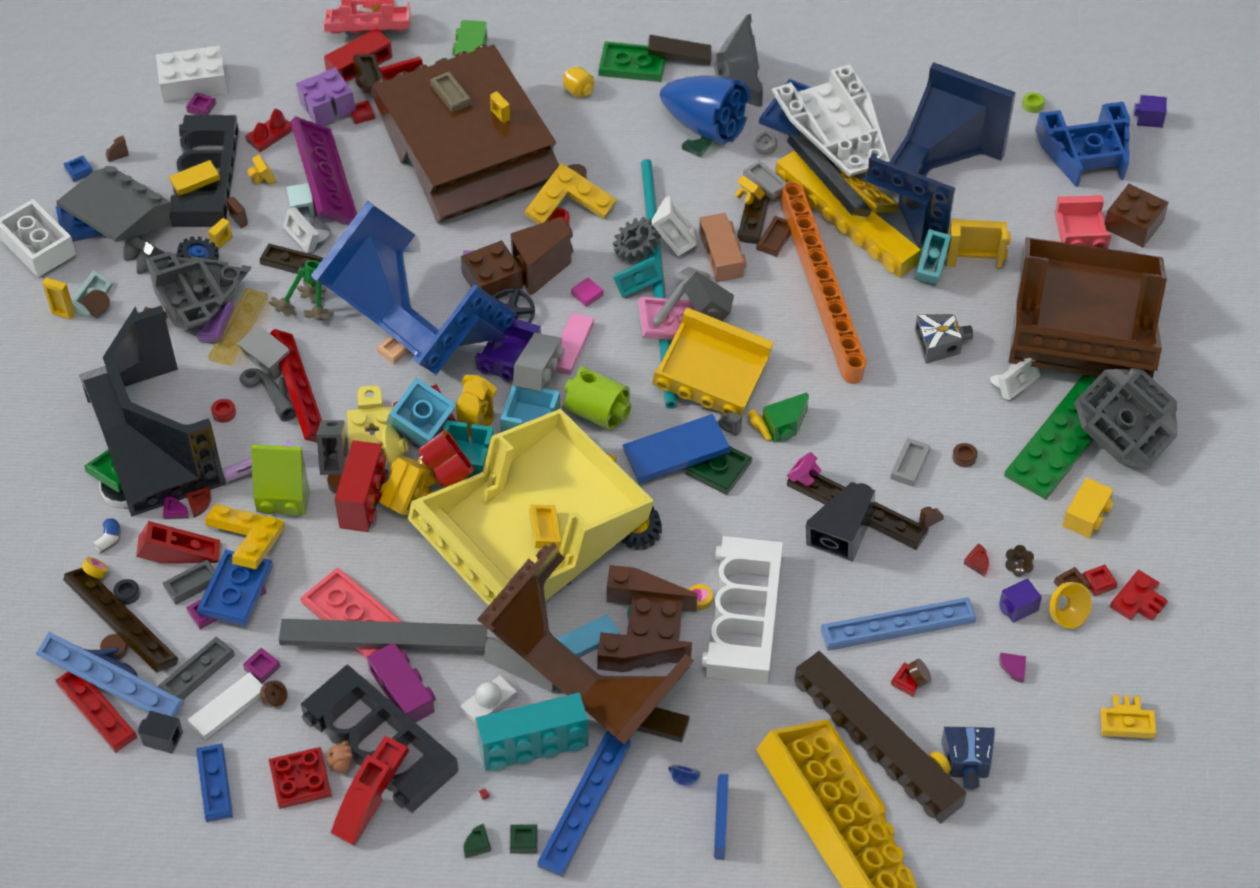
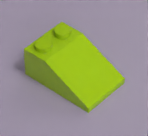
[251,444,310,515]

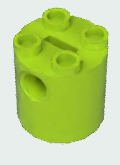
[562,366,632,430]

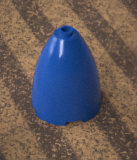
[660,76,750,145]

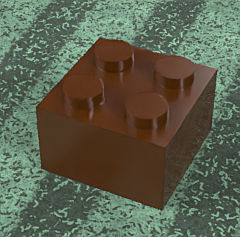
[1105,183,1169,248]
[461,240,523,299]

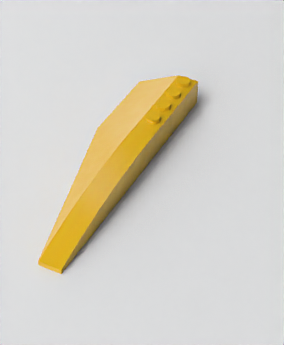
[756,719,918,888]

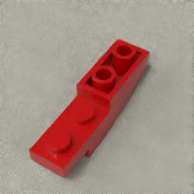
[331,735,410,846]

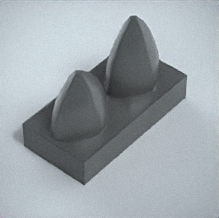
[123,236,165,274]

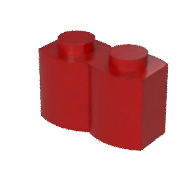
[419,429,474,487]

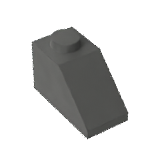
[683,271,734,321]

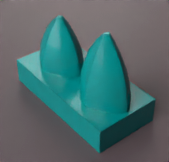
[612,256,664,298]

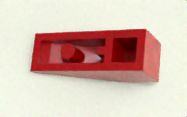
[136,521,220,563]

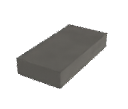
[163,559,215,605]

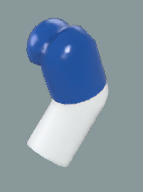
[93,518,120,553]

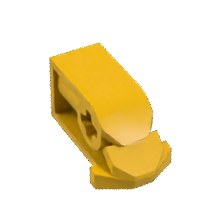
[456,375,497,437]

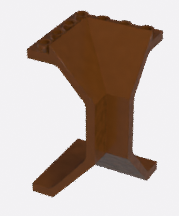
[477,543,694,745]

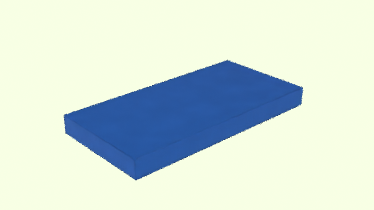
[622,414,730,484]

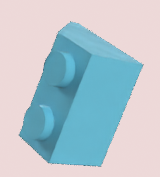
[386,377,456,447]

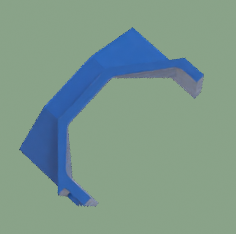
[311,200,517,376]

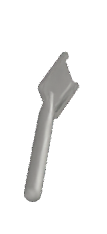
[653,267,710,326]

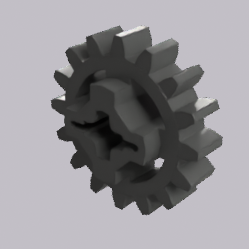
[613,217,661,263]

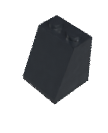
[805,482,875,562]

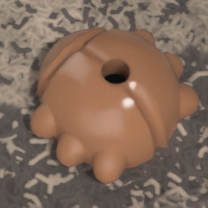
[327,741,353,774]

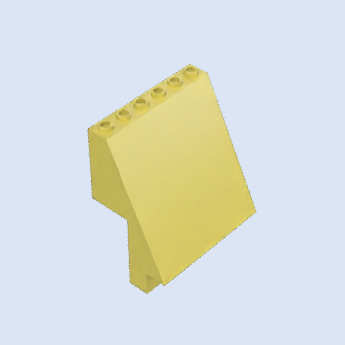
[408,409,654,606]

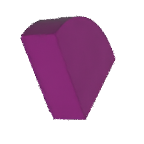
[163,496,189,519]
[999,652,1026,683]

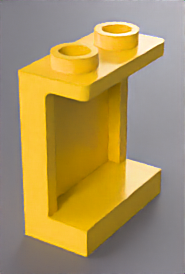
[946,219,1011,269]

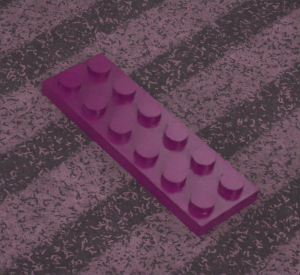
[290,116,357,225]

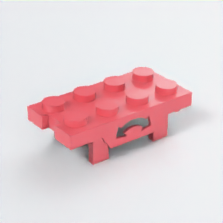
[324,0,411,34]

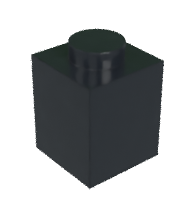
[138,711,183,754]

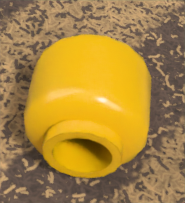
[563,66,595,98]

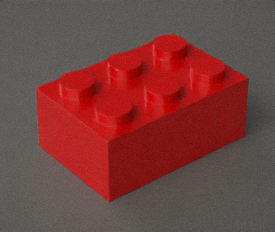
[334,440,389,532]

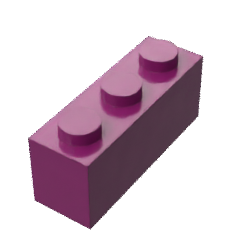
[367,642,436,723]

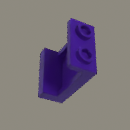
[475,318,541,381]

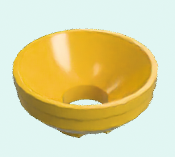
[1049,582,1092,629]

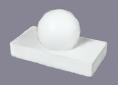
[460,675,517,725]

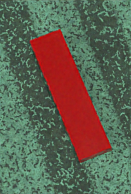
[55,672,138,753]

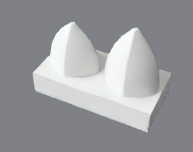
[283,208,330,253]
[990,358,1041,400]

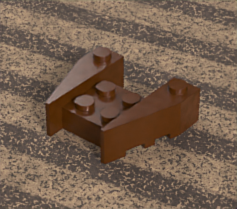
[597,565,698,672]

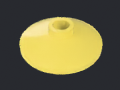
[382,424,409,466]

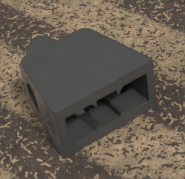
[317,420,347,475]

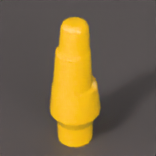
[747,409,772,441]

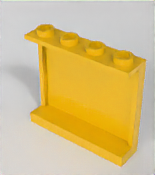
[652,307,774,416]

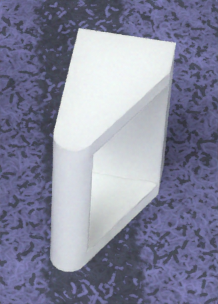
[652,196,697,256]

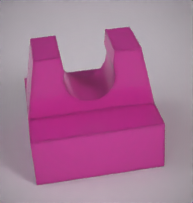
[786,452,821,486]

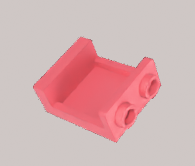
[1055,195,1111,249]

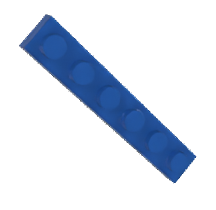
[537,731,631,877]

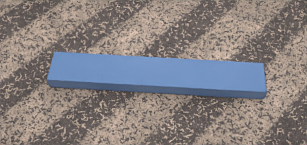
[821,597,976,651]
[36,632,184,717]

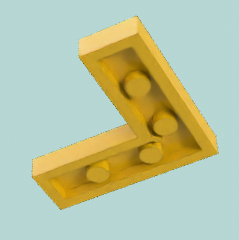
[524,163,617,224]
[205,504,285,569]

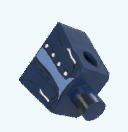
[941,726,995,789]

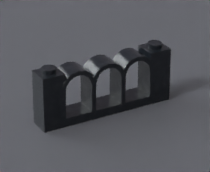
[170,115,239,227]
[301,664,459,813]

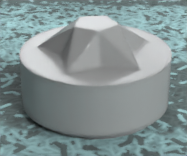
[755,131,778,154]

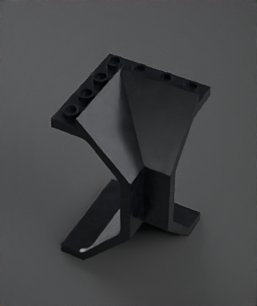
[78,305,226,517]

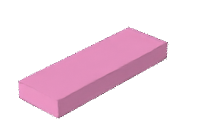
[556,313,594,375]

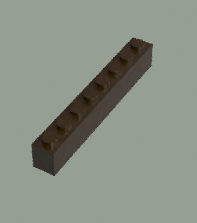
[795,650,967,824]

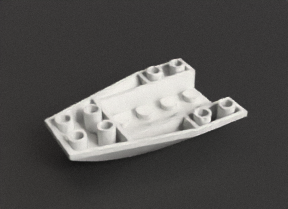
[772,64,890,177]

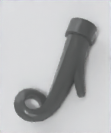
[239,368,296,422]

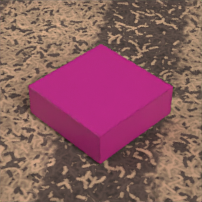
[571,277,604,307]

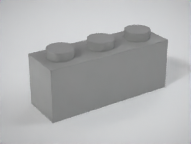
[513,333,564,391]

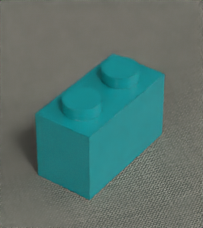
[914,229,951,285]

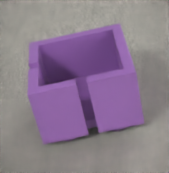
[296,68,356,125]

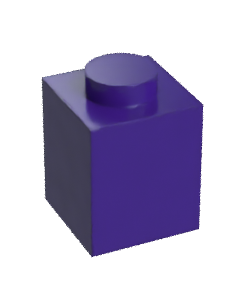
[1133,95,1167,128]
[999,578,1042,623]

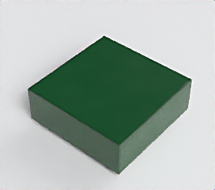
[510,824,538,853]

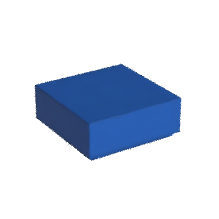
[63,155,93,182]

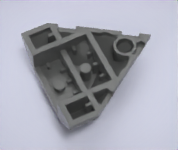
[714,14,763,107]
[146,252,251,330]

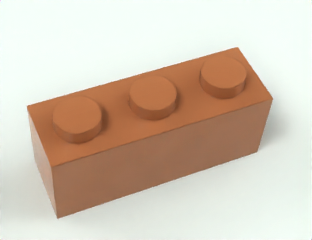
[699,213,746,282]

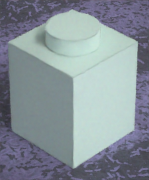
[287,183,315,218]

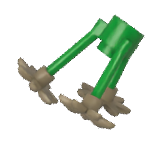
[269,260,334,320]

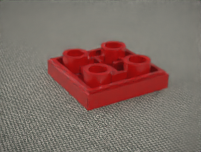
[268,747,332,809]

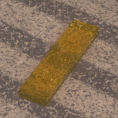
[208,288,269,366]

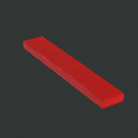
[270,329,322,443]

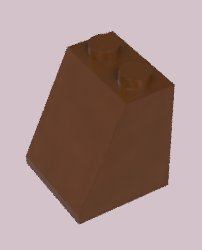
[510,217,573,295]

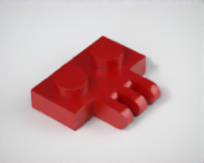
[1110,569,1168,621]

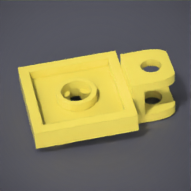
[347,385,394,454]

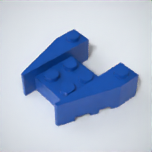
[1035,101,1130,187]

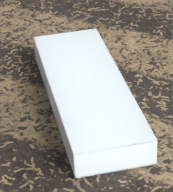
[188,672,263,740]

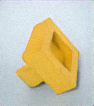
[247,154,277,185]
[735,175,766,205]

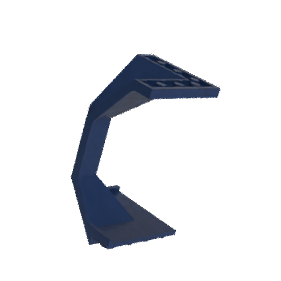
[864,62,1016,249]

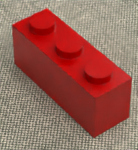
[324,28,393,82]

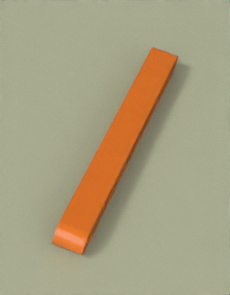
[781,182,866,384]

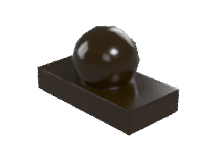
[353,54,383,93]

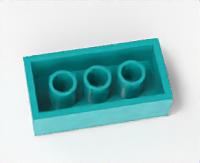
[475,692,588,771]

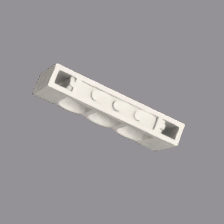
[702,536,783,684]

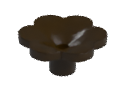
[1005,545,1034,577]

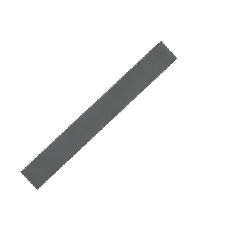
[279,619,488,651]

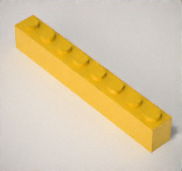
[775,151,921,278]

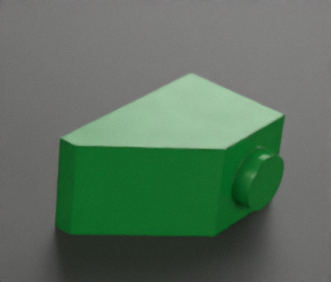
[763,392,809,443]

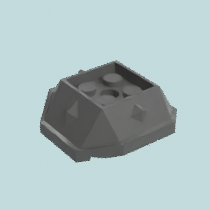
[1074,368,1177,469]

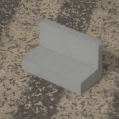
[237,325,290,380]

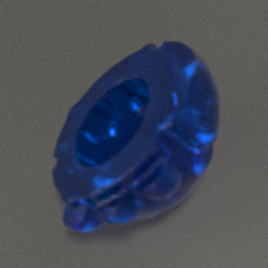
[668,765,701,786]

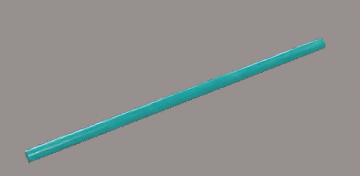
[641,159,677,409]

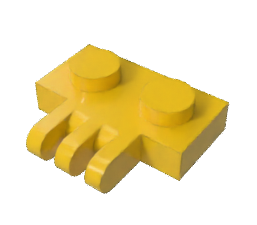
[1100,694,1156,739]

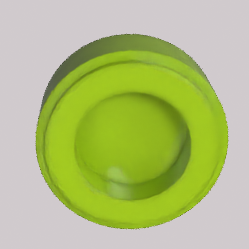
[1022,92,1045,113]

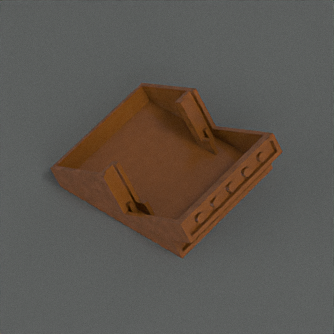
[371,44,559,224]
[1008,237,1167,379]

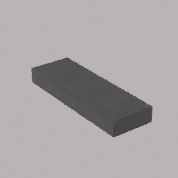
[158,636,235,700]

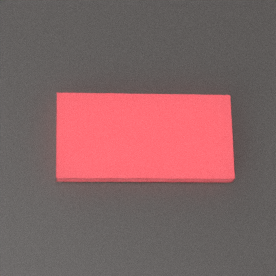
[300,567,402,659]

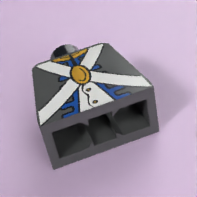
[915,314,973,363]

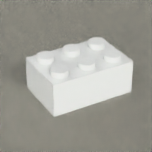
[156,46,228,103]
[0,199,76,277]

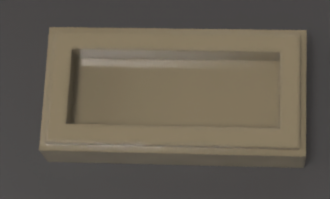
[430,72,471,113]

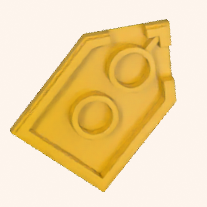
[839,171,900,213]

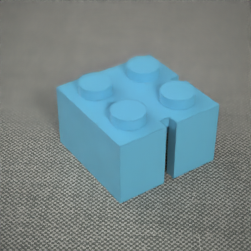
[500,385,561,432]

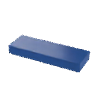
[196,743,233,822]
[714,774,729,860]

